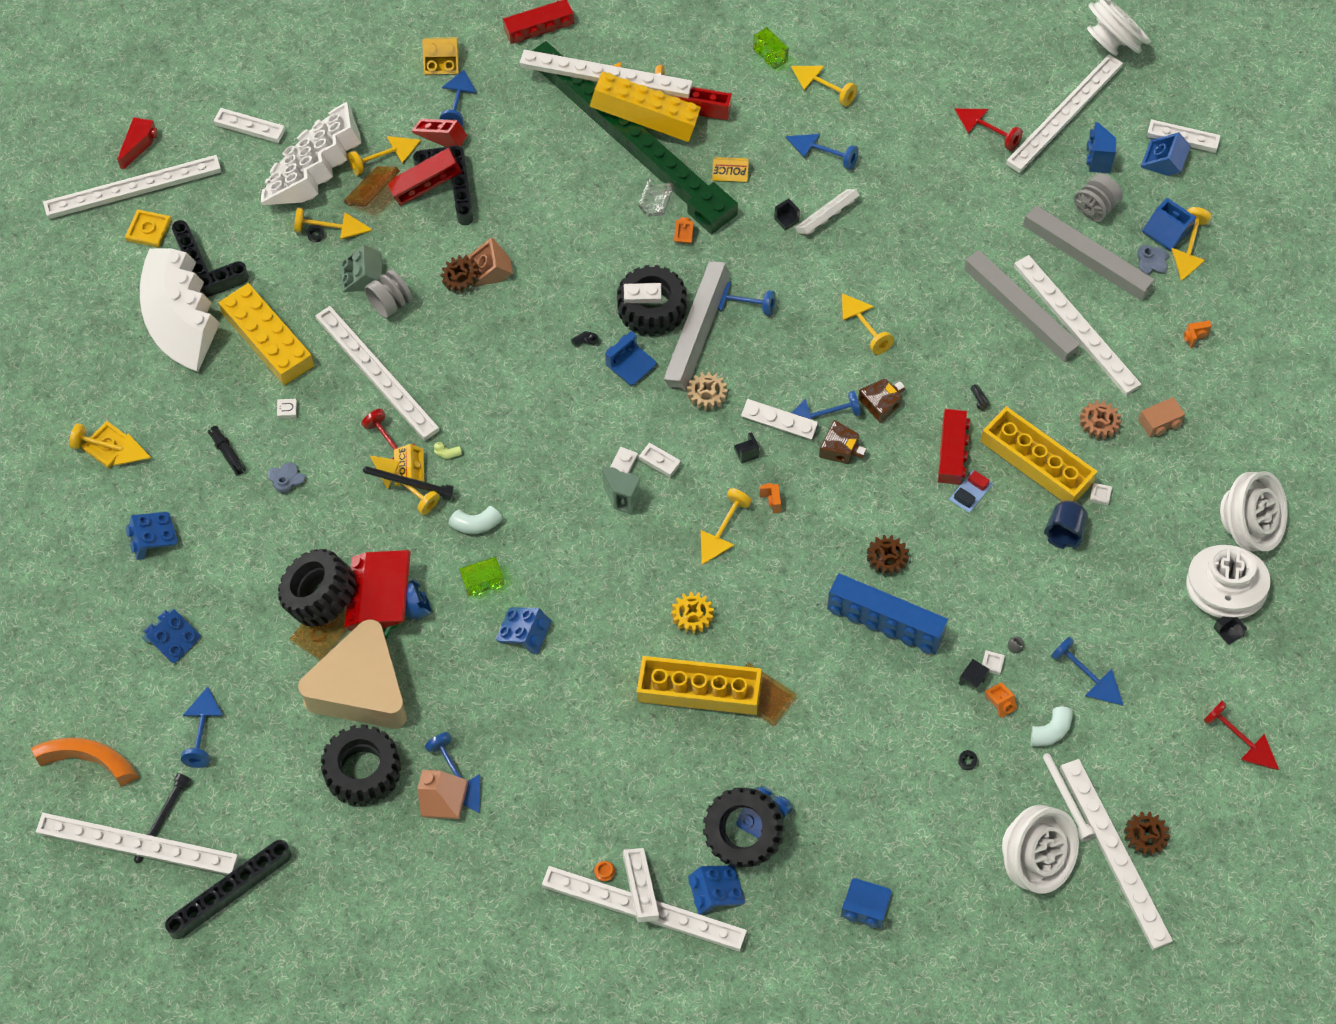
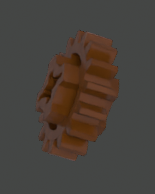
[440,255,480,294]
[867,535,909,576]
[1124,812,1170,857]

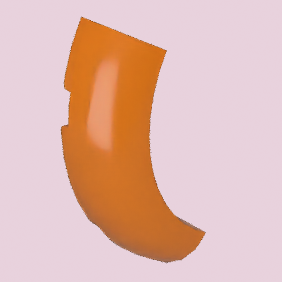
[31,737,139,787]

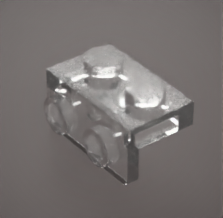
[638,178,674,217]

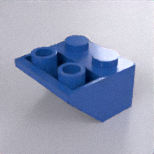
[1086,122,1116,173]
[1142,198,1196,251]

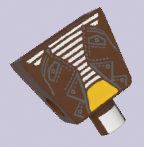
[858,379,905,424]
[819,420,867,464]

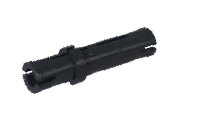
[208,426,246,476]

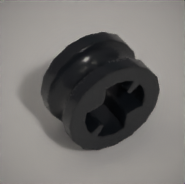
[307,225,324,243]
[958,750,977,771]

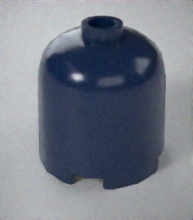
[1044,500,1088,549]

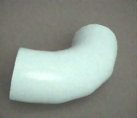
[448,506,503,534]
[1031,707,1073,747]

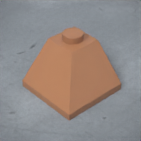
[468,237,513,286]
[418,770,468,819]

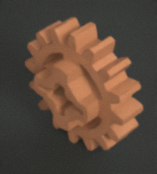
[1079,400,1121,439]

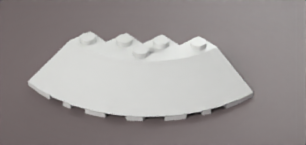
[261,102,361,205]
[140,249,220,372]

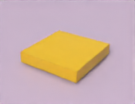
[125,209,172,248]
[81,421,127,469]

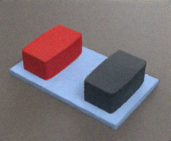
[949,470,993,513]

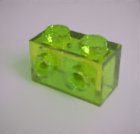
[753,27,789,69]
[459,556,504,597]

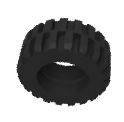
[617,265,687,336]
[278,549,355,627]
[321,725,401,807]
[703,787,785,867]

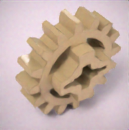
[687,372,728,411]

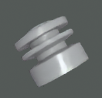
[1074,173,1123,222]
[364,270,412,318]

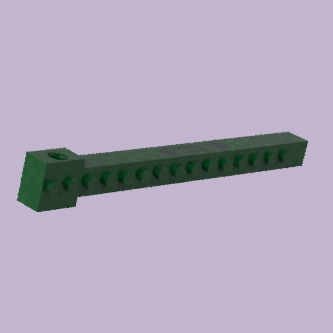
[532,41,738,235]

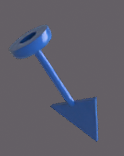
[439,70,476,126]
[786,134,859,170]
[718,281,776,316]
[791,390,861,433]
[1051,636,1124,706]
[181,686,222,768]
[425,732,480,813]

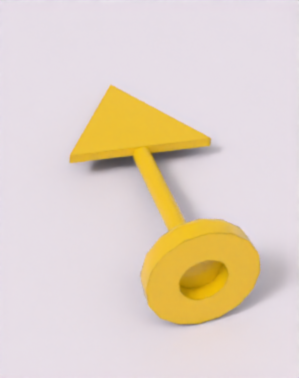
[791,66,857,107]
[348,136,421,176]
[294,207,373,240]
[1171,207,1211,281]
[842,293,894,355]
[69,423,151,466]
[370,456,440,515]
[701,488,752,565]

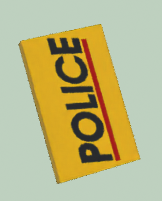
[712,157,749,182]
[394,444,424,486]

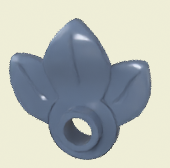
[1137,245,1170,275]
[268,462,306,493]

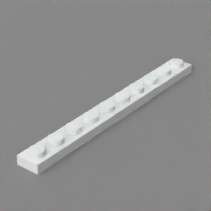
[519,50,692,98]
[1006,54,1123,173]
[43,155,222,219]
[1014,255,1141,396]
[315,306,439,441]
[1060,759,1173,950]
[36,813,239,875]
[542,866,747,952]

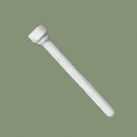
[1043,753,1096,842]

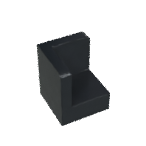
[774,198,800,230]
[734,432,759,464]
[1213,616,1247,645]
[958,659,990,688]

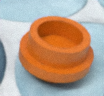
[594,861,615,882]

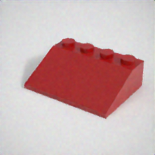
[344,550,411,631]

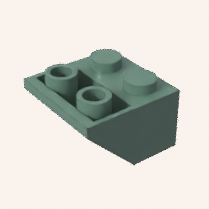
[341,245,382,292]
[602,466,640,515]

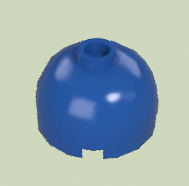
[405,579,431,619]

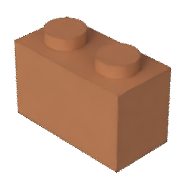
[1138,397,1185,437]

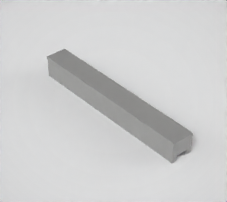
[1023,205,1155,301]
[964,250,1081,362]
[664,262,731,391]

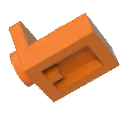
[674,217,694,244]
[1184,320,1212,348]
[759,483,781,513]
[985,682,1017,718]

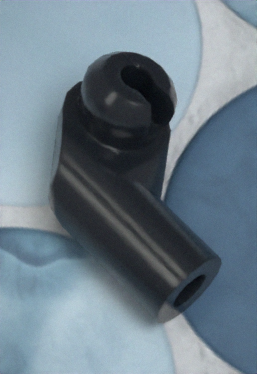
[571,331,599,347]
[970,384,989,410]

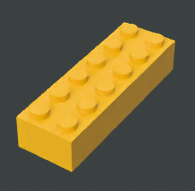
[589,71,701,142]
[218,283,314,386]
[980,406,1098,502]
[637,656,762,715]

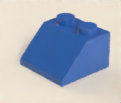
[1141,132,1191,176]

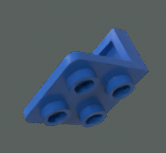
[605,331,656,386]
[126,512,178,560]
[496,607,552,654]
[141,609,200,663]
[736,786,794,838]
[688,865,745,915]
[841,878,891,929]

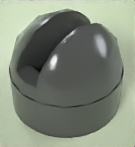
[1008,636,1024,653]

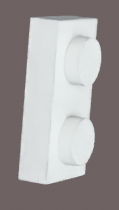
[624,283,661,303]
[639,443,681,478]
[610,447,638,473]

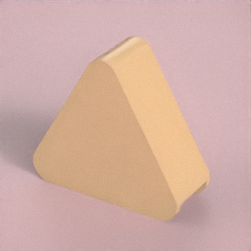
[298,620,407,729]

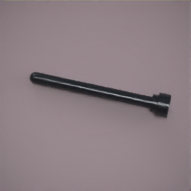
[363,466,454,501]
[134,773,192,863]

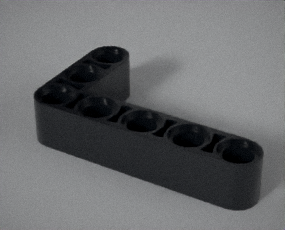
[413,146,473,225]
[172,220,249,297]

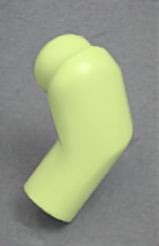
[434,442,462,459]

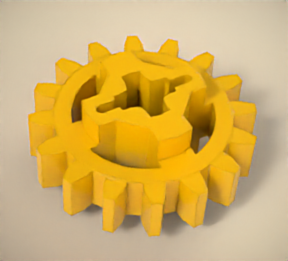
[671,592,714,634]

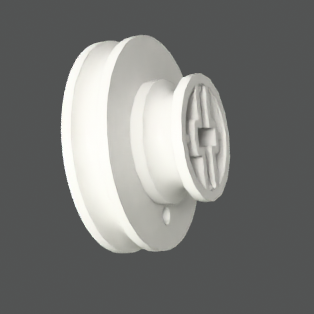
[1087,0,1151,56]
[1220,471,1288,551]
[1186,545,1270,619]
[1002,805,1079,894]

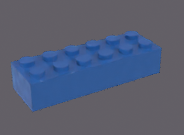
[827,573,948,655]

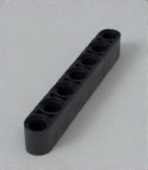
[165,840,291,939]

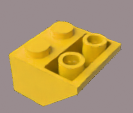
[422,37,459,74]

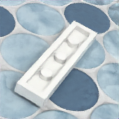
[214,108,285,143]
[1147,119,1220,153]
[795,189,860,235]
[741,399,818,441]
[623,848,659,922]

